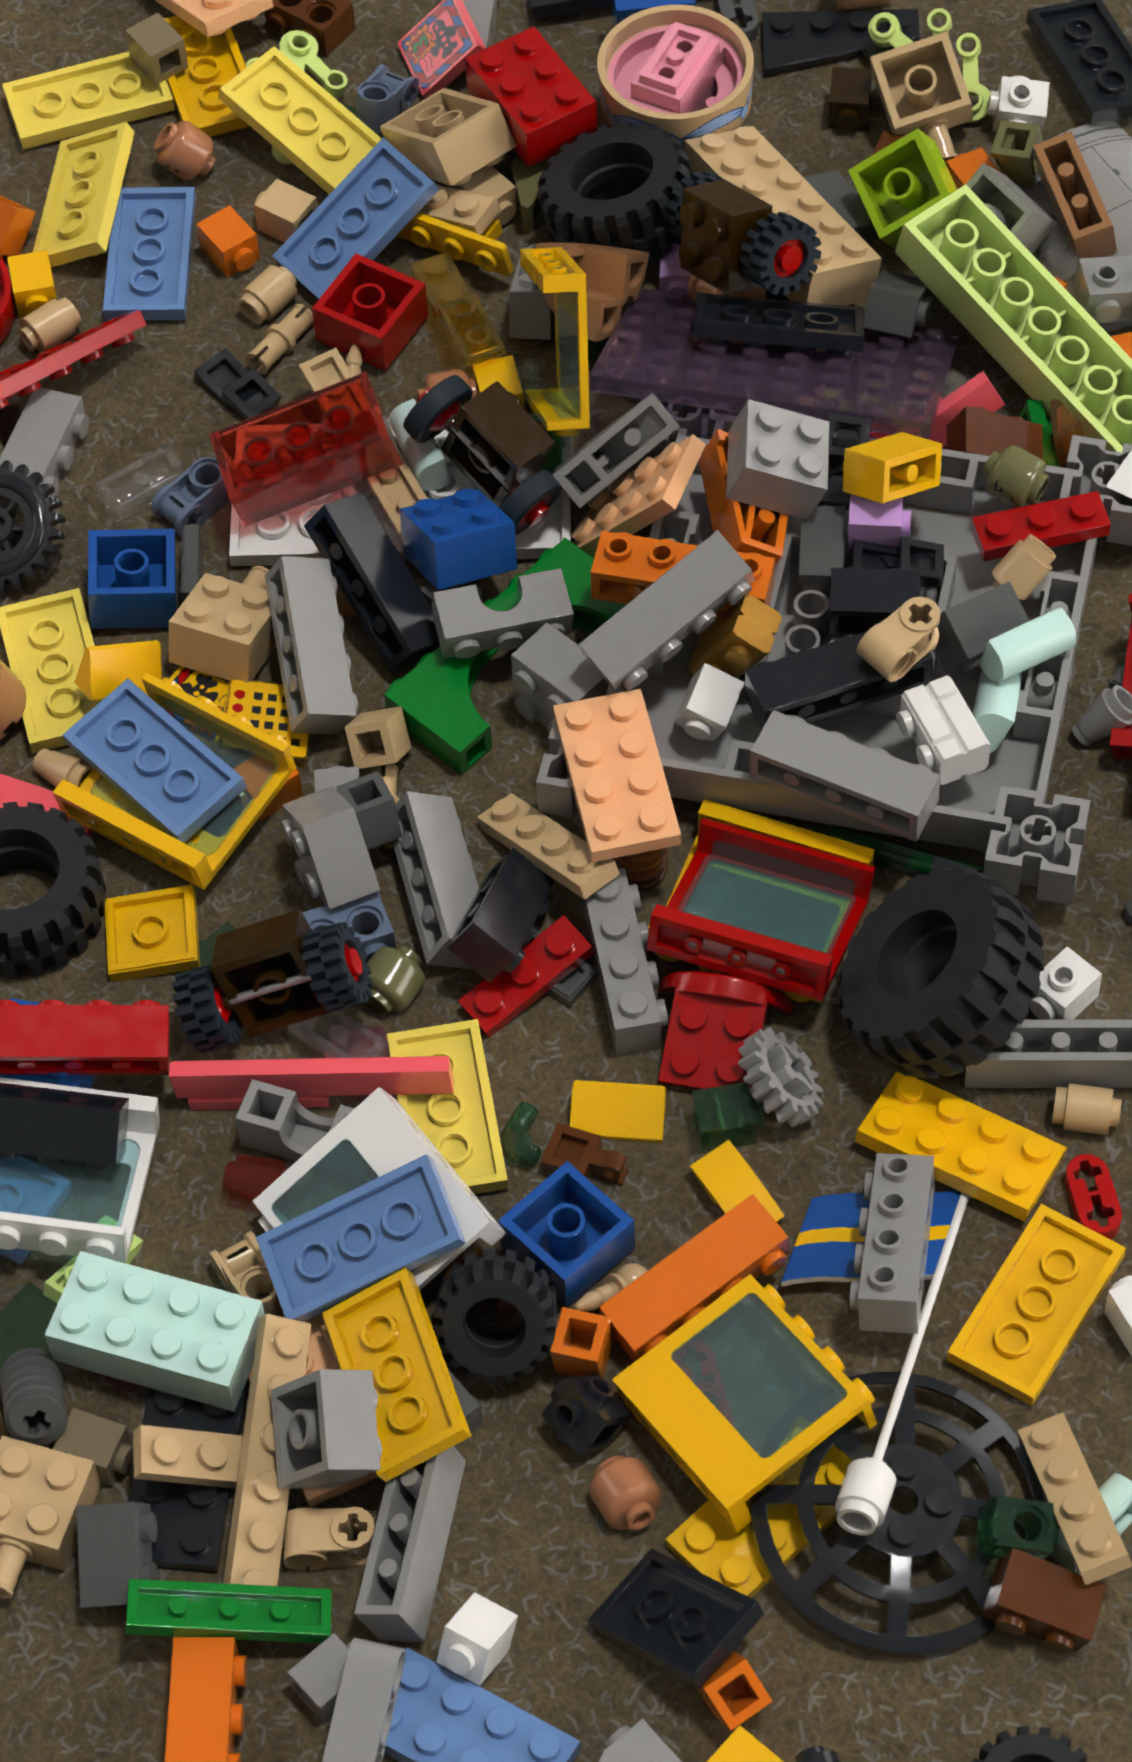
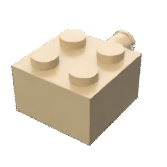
[870,31,973,164]
[169,566,276,683]
[0,1435,102,1599]

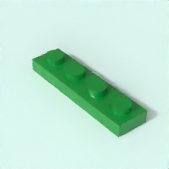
[125,1579,332,1644]

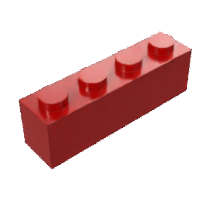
[0,1000,170,1075]

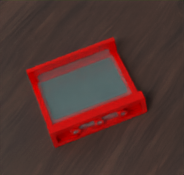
[646,818,875,1001]

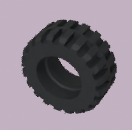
[537,123,692,265]
[0,802,106,978]

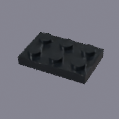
[587,1548,764,1688]

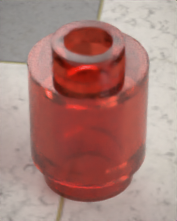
[223,1153,294,1206]

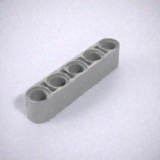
[322,1638,405,1762]

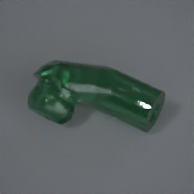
[501,1101,541,1168]

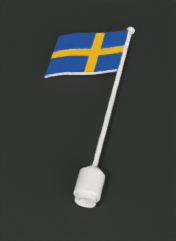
[781,1190,973,1535]

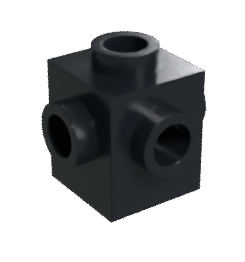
[541,1374,632,1456]

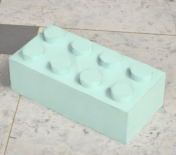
[45,1251,265,1412]

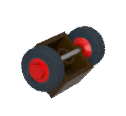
[403,375,562,536]

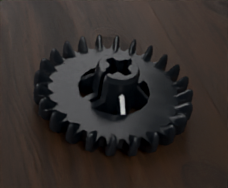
[0,460,67,597]

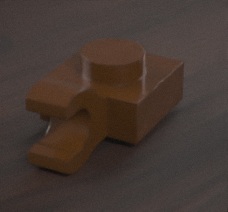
[540,1123,629,1186]

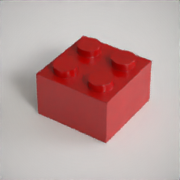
[312,253,429,371]

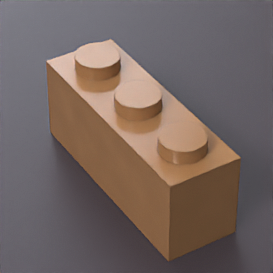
[1033,131,1117,264]

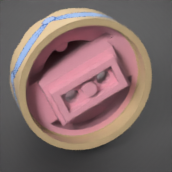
[597,5,754,147]

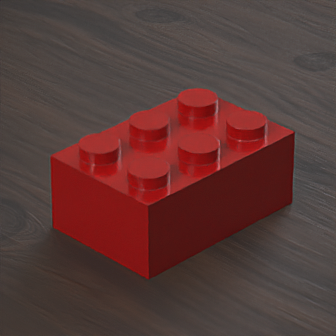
[465,26,597,168]

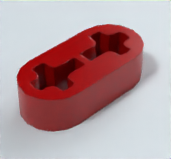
[1065,1154,1122,1240]

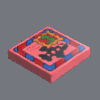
[397,0,486,98]

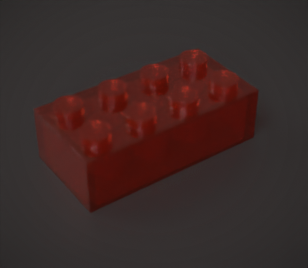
[209,371,403,527]

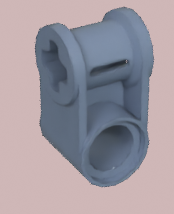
[355,64,419,134]
[151,457,232,537]

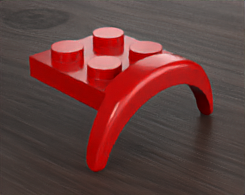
[658,971,794,1099]

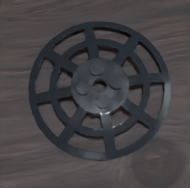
[749,1372,1048,1658]

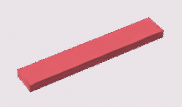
[169,1056,454,1099]

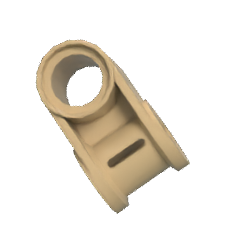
[856,596,941,682]
[208,1231,283,1317]
[283,1507,375,1571]

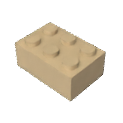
[380,88,516,187]

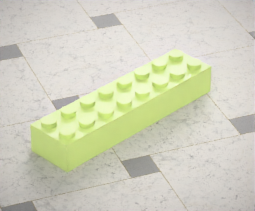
[895,184,1132,453]

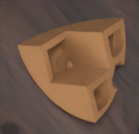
[536,243,649,342]

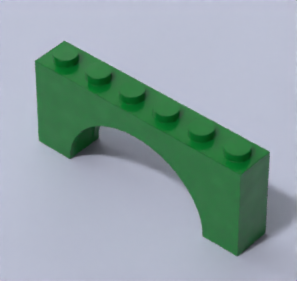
[384,538,627,775]

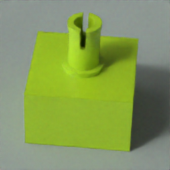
[848,128,957,250]

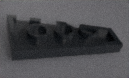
[762,9,920,78]

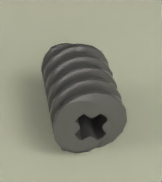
[0,1348,68,1446]

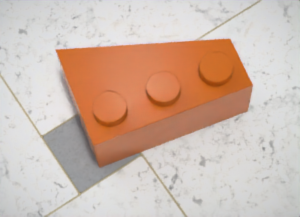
[699,429,788,566]

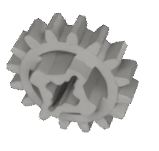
[738,1027,824,1127]

